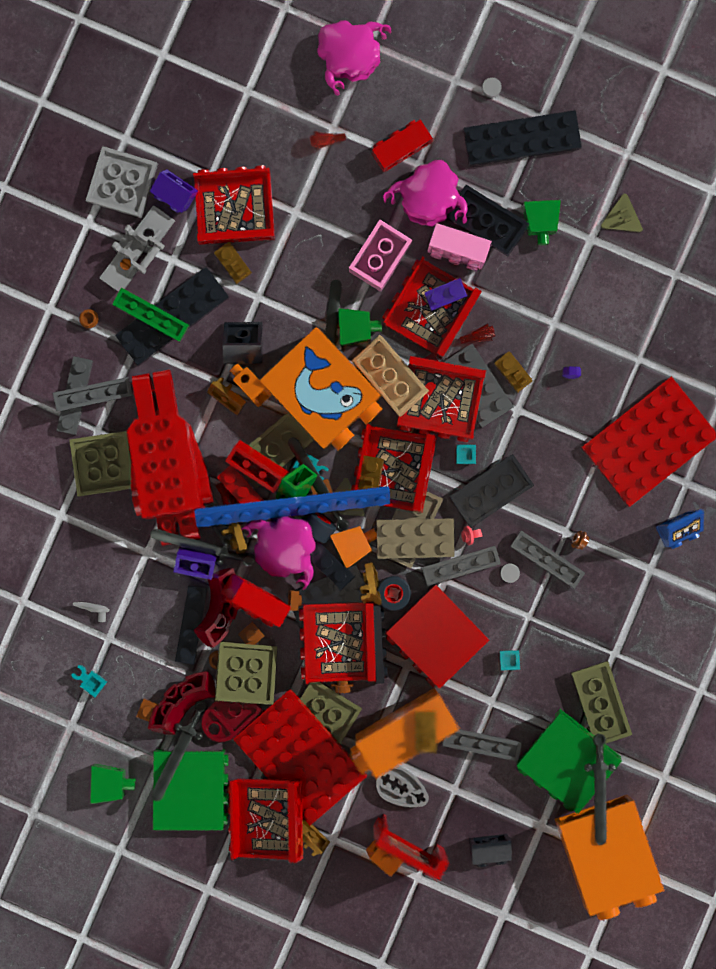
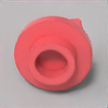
[461,526,482,545]

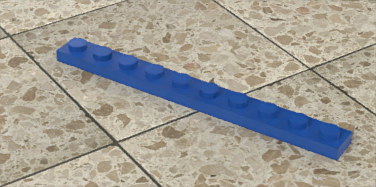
[195,486,390,527]

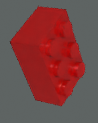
[221,572,291,628]

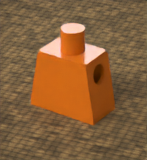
[230,364,272,408]
[330,526,377,568]
[366,839,404,876]

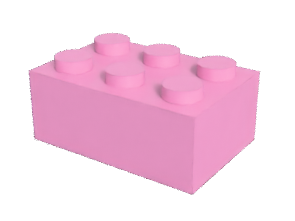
[349,220,412,292]
[427,223,492,271]

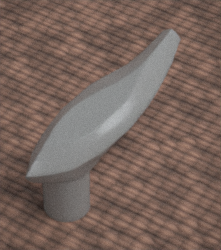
[73,602,109,622]

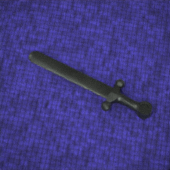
[325,279,344,354]
[288,437,349,531]
[150,529,254,566]
[151,701,207,801]
[584,734,615,845]

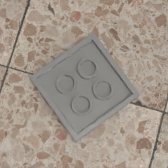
[86,146,158,218]

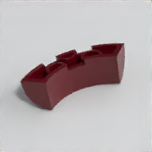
[194,568,238,648]
[148,672,215,735]

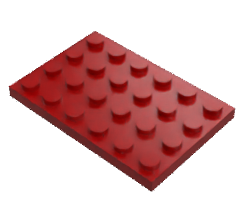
[581,376,716,507]
[233,688,367,826]

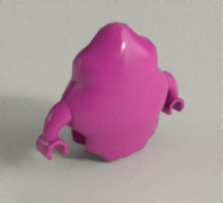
[317,20,391,96]
[383,160,468,227]
[241,516,316,590]

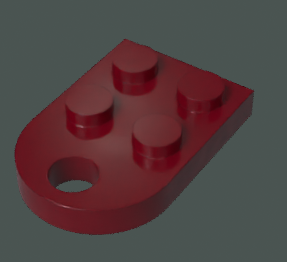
[202,701,263,742]

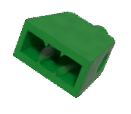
[522,200,561,246]
[339,308,382,347]
[276,464,318,499]
[91,764,136,804]

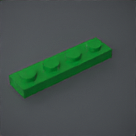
[112,287,189,342]

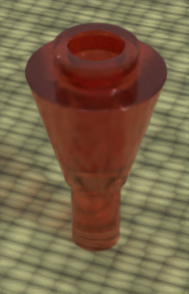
[310,131,346,150]
[460,323,496,344]
[216,482,240,506]

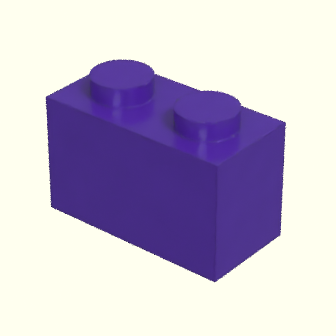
[150,170,198,213]
[424,278,467,311]
[174,547,217,580]

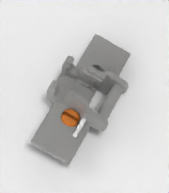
[100,205,175,292]

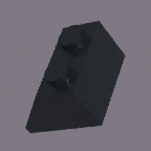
[222,322,263,364]
[469,834,512,867]

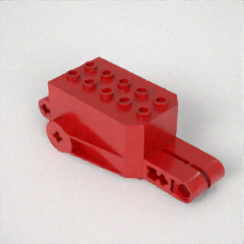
[127,369,214,546]

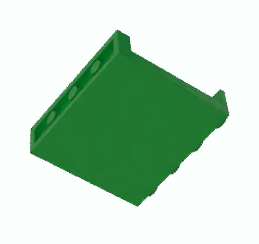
[517,709,622,814]
[153,749,229,830]

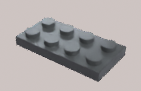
[444,344,514,428]

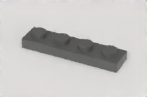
[57,356,93,435]
[52,377,133,412]
[510,530,585,589]
[422,546,501,586]
[442,729,522,761]

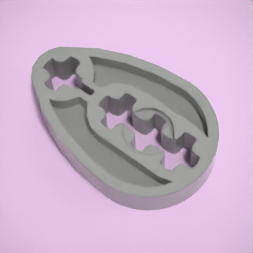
[376,765,429,807]

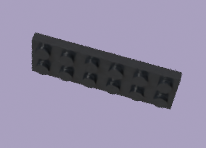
[463,110,582,166]
[115,267,230,366]

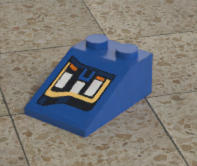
[655,509,704,549]

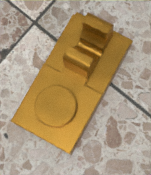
[214,242,252,284]
[494,351,533,393]
[207,377,246,415]
[358,456,384,490]
[219,522,247,554]
[360,562,382,605]
[415,711,436,752]
[303,819,330,856]

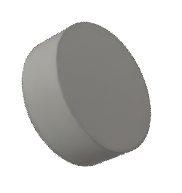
[482,77,501,98]
[500,564,520,583]

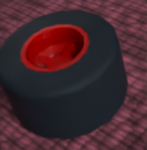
[300,513,336,543]
[377,576,411,611]

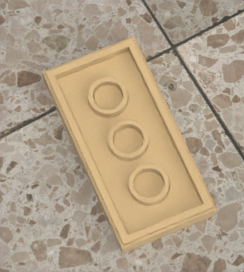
[352,335,429,417]

